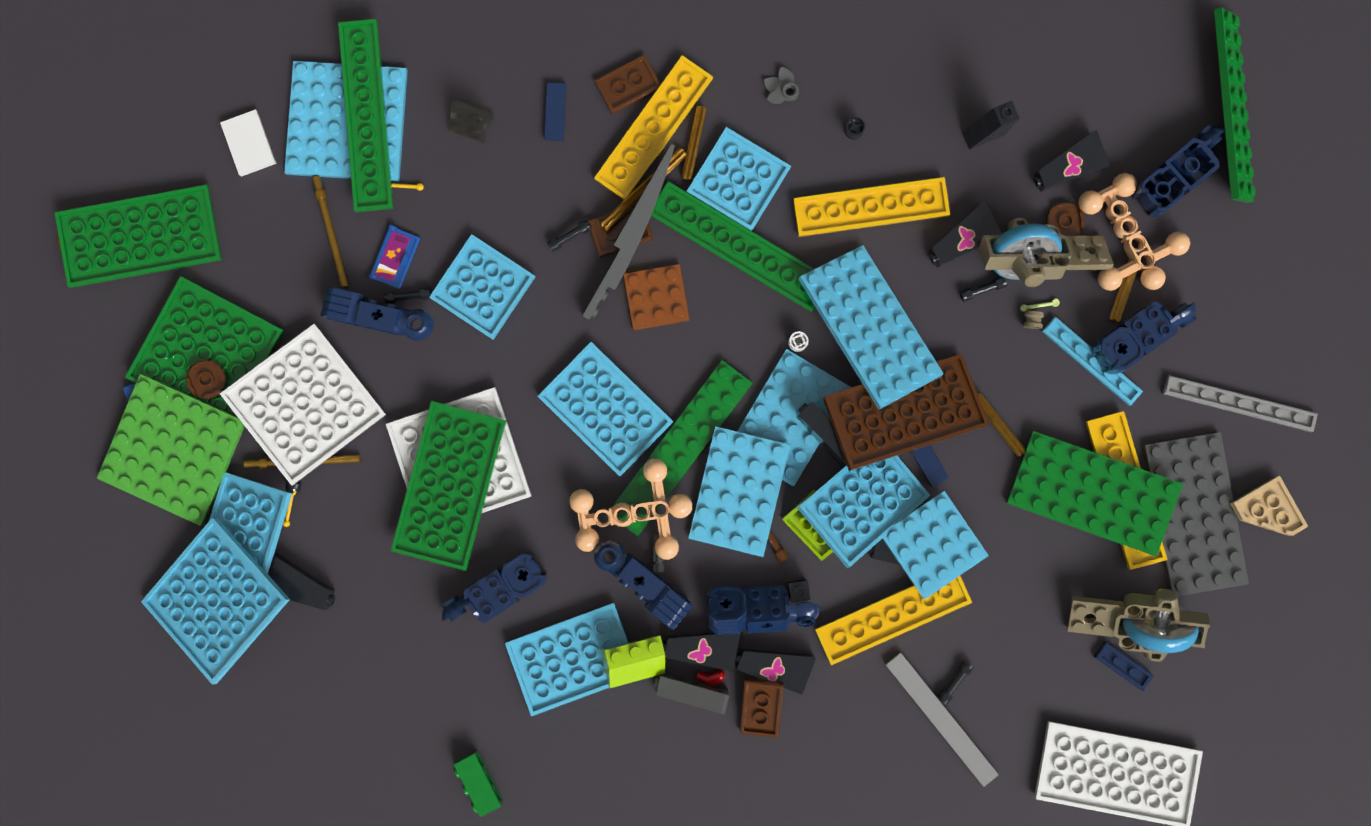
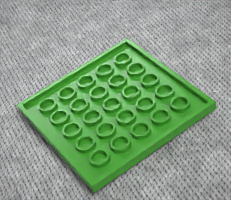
[97,374,245,526]

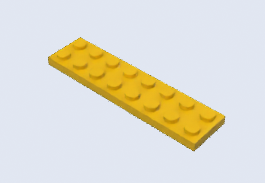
[594,55,713,200]
[793,177,950,237]
[1085,411,1168,570]
[815,576,972,665]

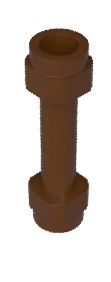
[768,529,789,562]

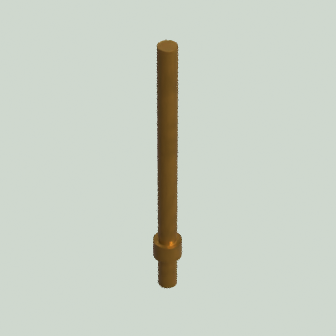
[312,176,349,288]
[244,455,361,469]

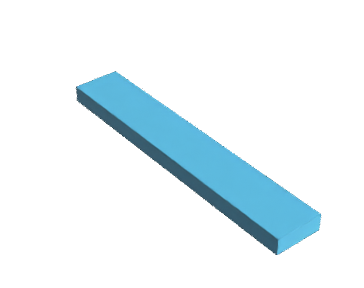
[1041,317,1143,406]

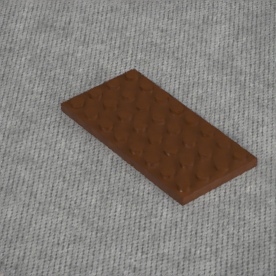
[822,354,989,471]

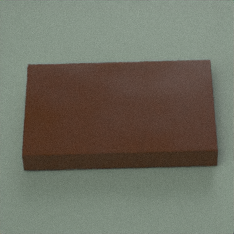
[594,54,661,115]
[588,205,654,257]
[740,678,784,738]

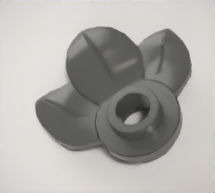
[764,67,799,104]

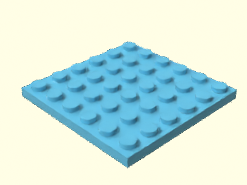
[284,61,408,182]
[141,518,290,685]

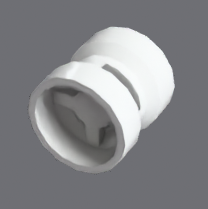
[788,331,809,352]

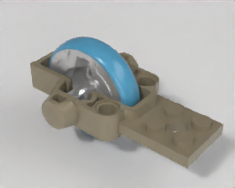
[978,218,1114,287]
[1067,589,1210,662]

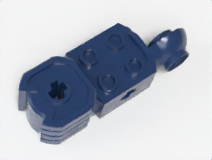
[1132,124,1225,217]
[320,286,434,340]
[1091,301,1197,374]
[594,539,693,630]
[441,552,547,623]
[707,585,821,635]

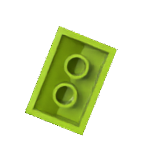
[782,490,833,561]
[600,635,665,688]

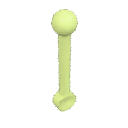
[1020,299,1060,312]

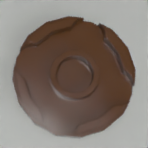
[1046,202,1085,236]
[186,360,227,399]

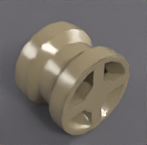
[1023,311,1044,329]

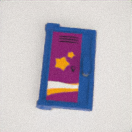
[368,225,421,289]

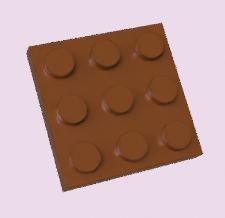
[624,264,690,331]

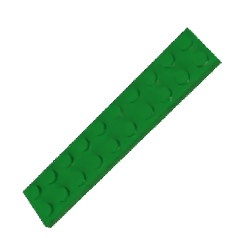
[1214,8,1256,203]
[338,19,394,212]
[651,181,815,312]
[612,360,752,536]

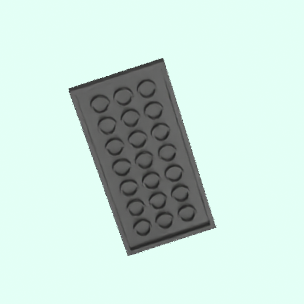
[1143,432,1249,596]

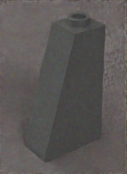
[653,674,729,715]

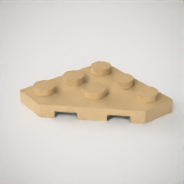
[1230,476,1308,536]

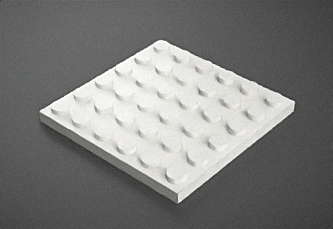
[220,324,386,485]
[386,387,532,513]

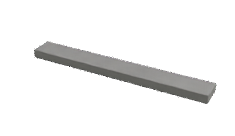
[1162,375,1318,432]
[885,653,999,787]

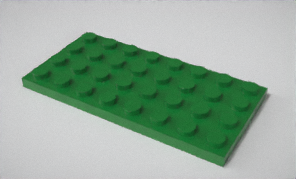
[54,185,222,288]
[391,401,507,571]
[1007,431,1183,557]

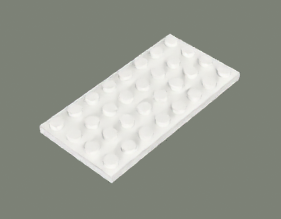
[1034,721,1203,826]

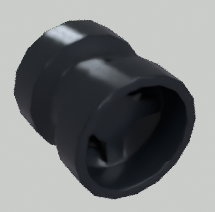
[844,117,865,140]

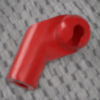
[696,669,725,686]

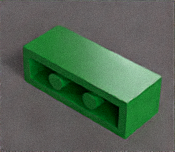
[453,750,503,817]

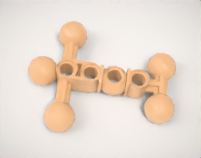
[1078,173,1190,291]
[569,458,692,560]

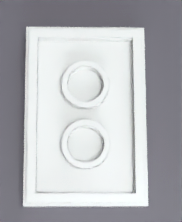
[220,109,277,177]

